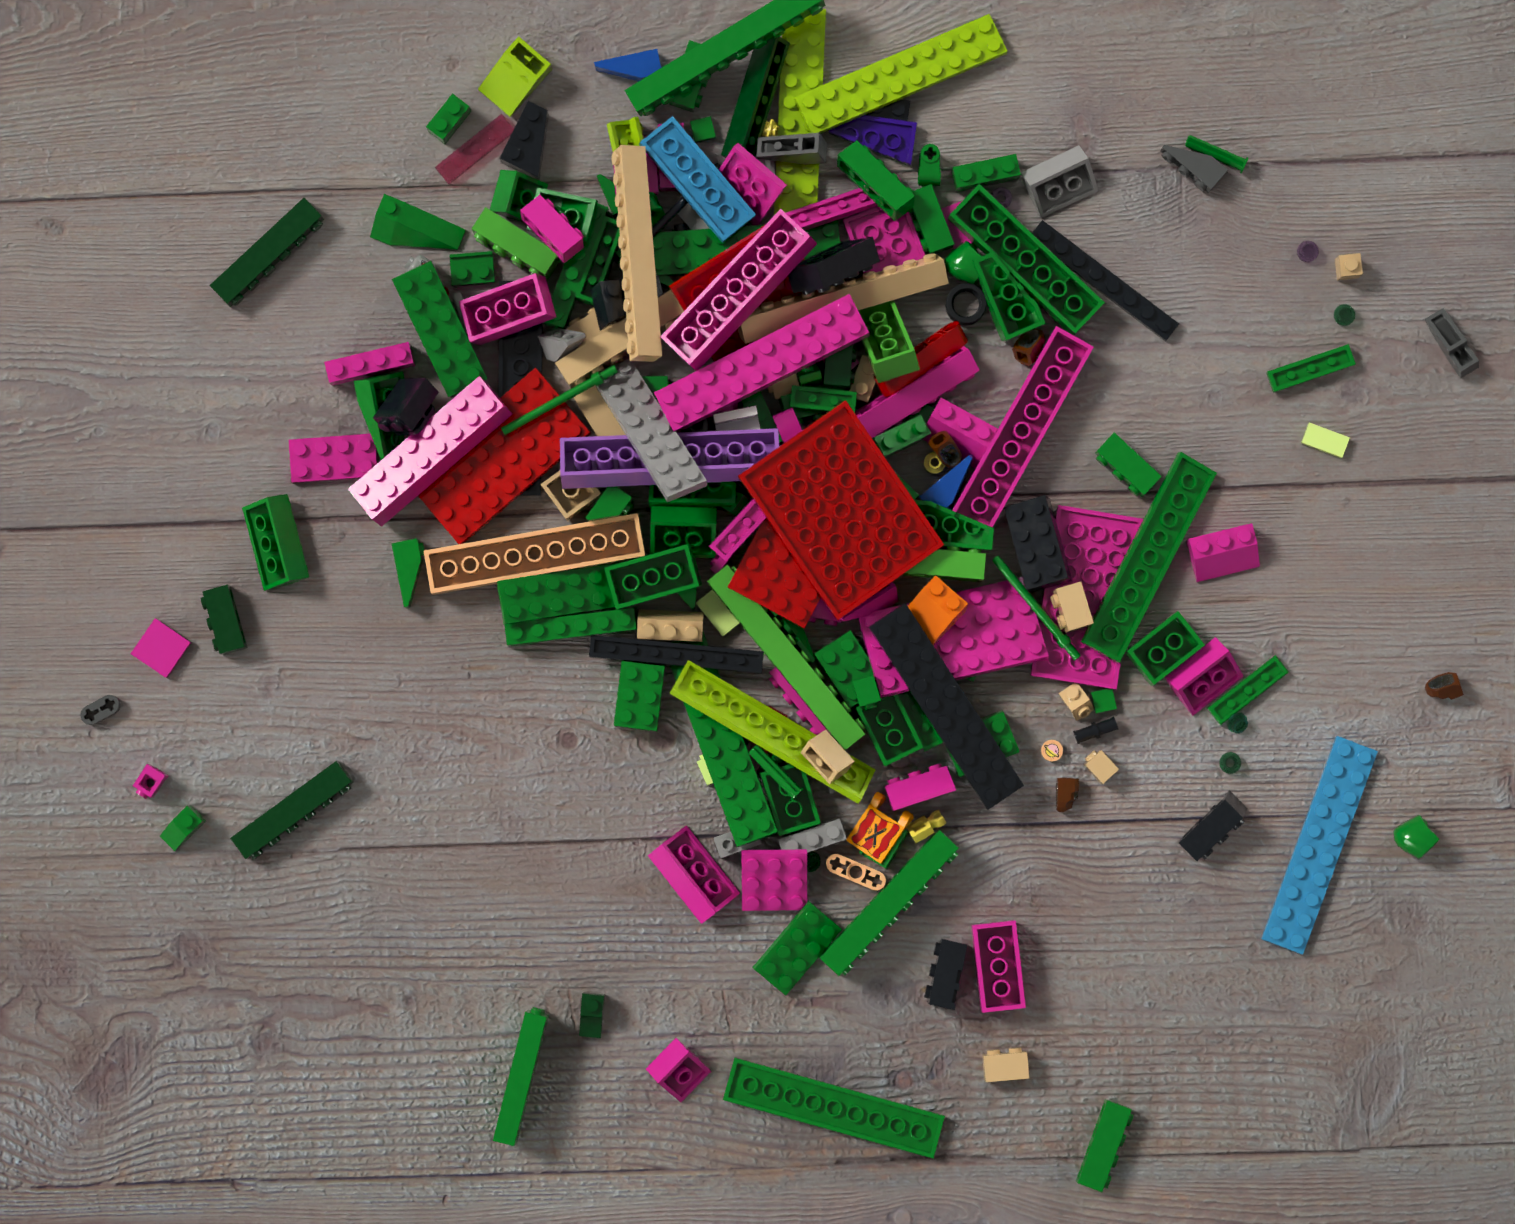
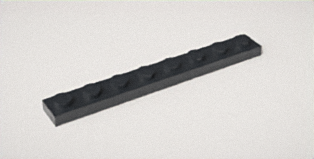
[1032,220,1179,342]
[589,635,764,674]

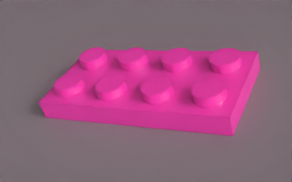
[289,434,378,483]

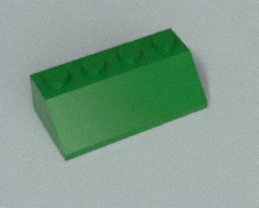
[242,494,309,591]

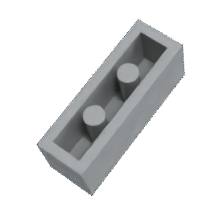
[778,818,847,853]

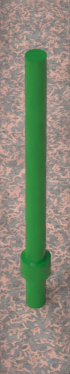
[501,365,618,435]
[992,555,1081,661]

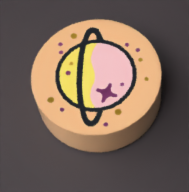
[1041,740,1063,762]

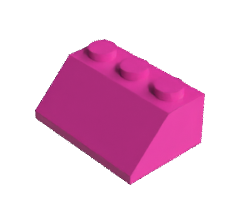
[923,398,998,469]
[1186,523,1260,582]
[1165,637,1244,716]
[884,763,956,811]

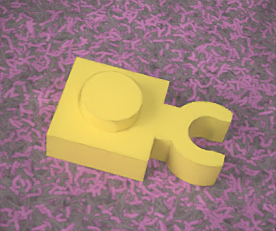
[906,810,946,843]

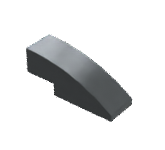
[1425,308,1479,379]

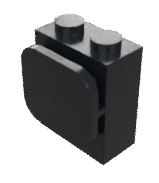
[373,378,439,436]

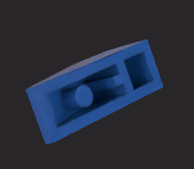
[594,49,661,82]
[919,454,974,510]

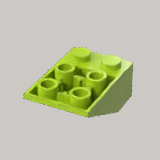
[478,36,553,117]

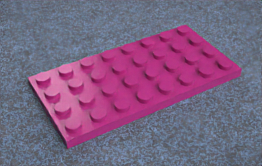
[1030,505,1143,690]
[858,577,1049,698]

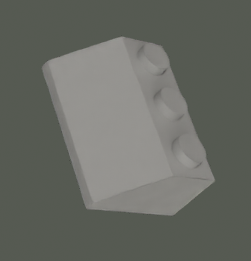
[1021,145,1099,218]

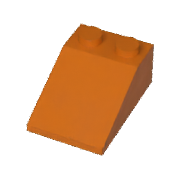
[908,575,968,646]

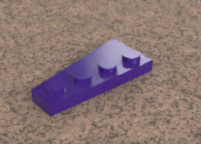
[829,115,917,166]

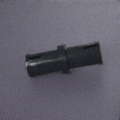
[1073,717,1119,744]

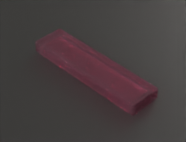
[435,114,514,185]

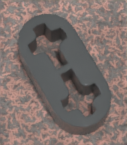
[80,695,121,725]

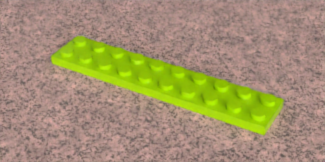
[774,9,826,215]
[794,14,1008,134]
[669,660,876,804]

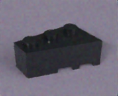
[1179,790,1248,861]

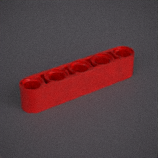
[874,321,968,397]

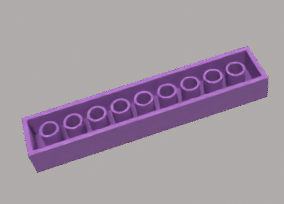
[560,428,779,489]

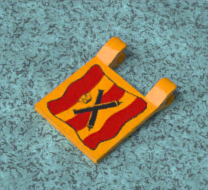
[846,792,914,864]

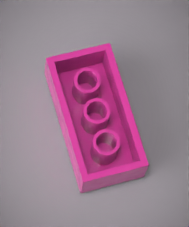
[459,273,557,346]
[971,920,1026,1013]

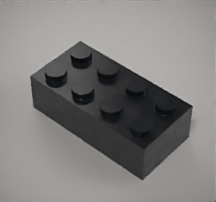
[788,237,880,295]
[1004,495,1072,593]

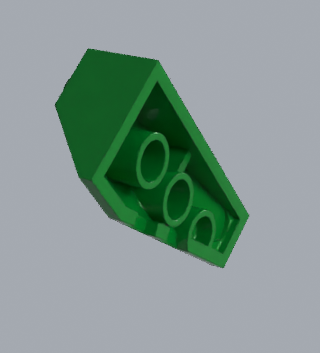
[973,252,1046,341]

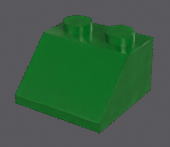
[490,170,548,222]
[585,486,634,522]

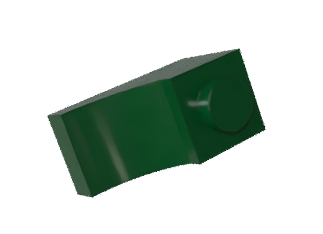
[579,992,605,1038]

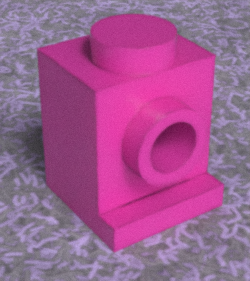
[133,764,168,799]

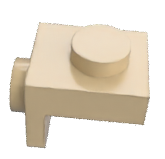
[1059,683,1094,721]

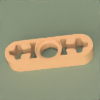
[826,854,886,890]

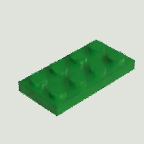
[752,901,842,996]

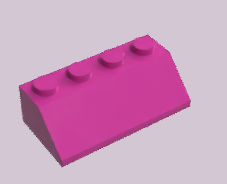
[648,825,740,924]

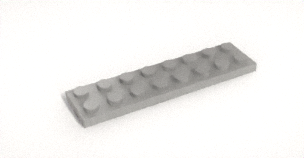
[591,358,707,502]

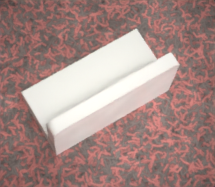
[713,406,760,431]

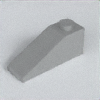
[538,327,586,362]

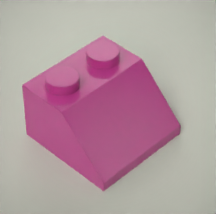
[646,1038,711,1102]

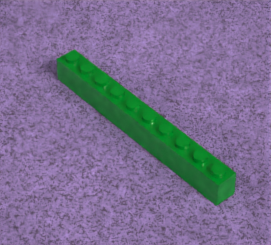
[624,0,826,117]

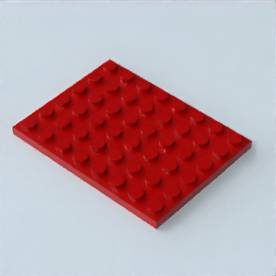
[738,400,944,620]

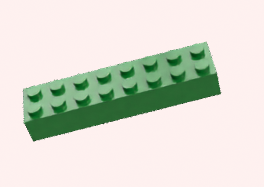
[948,184,1105,335]
[819,830,958,976]

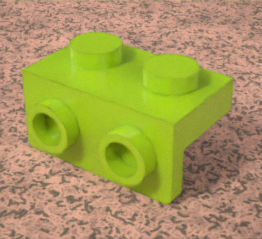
[607,117,643,151]

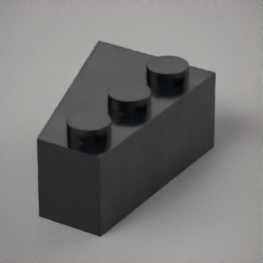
[499,101,549,181]
[590,275,663,331]
[924,938,967,1010]

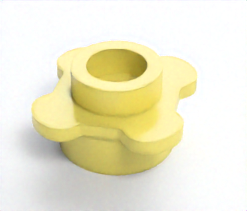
[762,119,780,137]

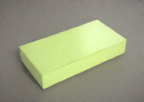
[1301,422,1350,458]
[696,590,740,637]

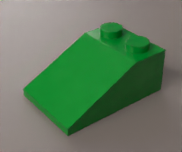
[527,187,598,243]

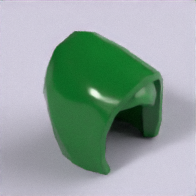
[944,241,982,284]
[1393,815,1439,859]

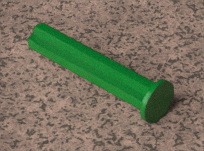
[1185,135,1249,174]
[749,745,804,801]

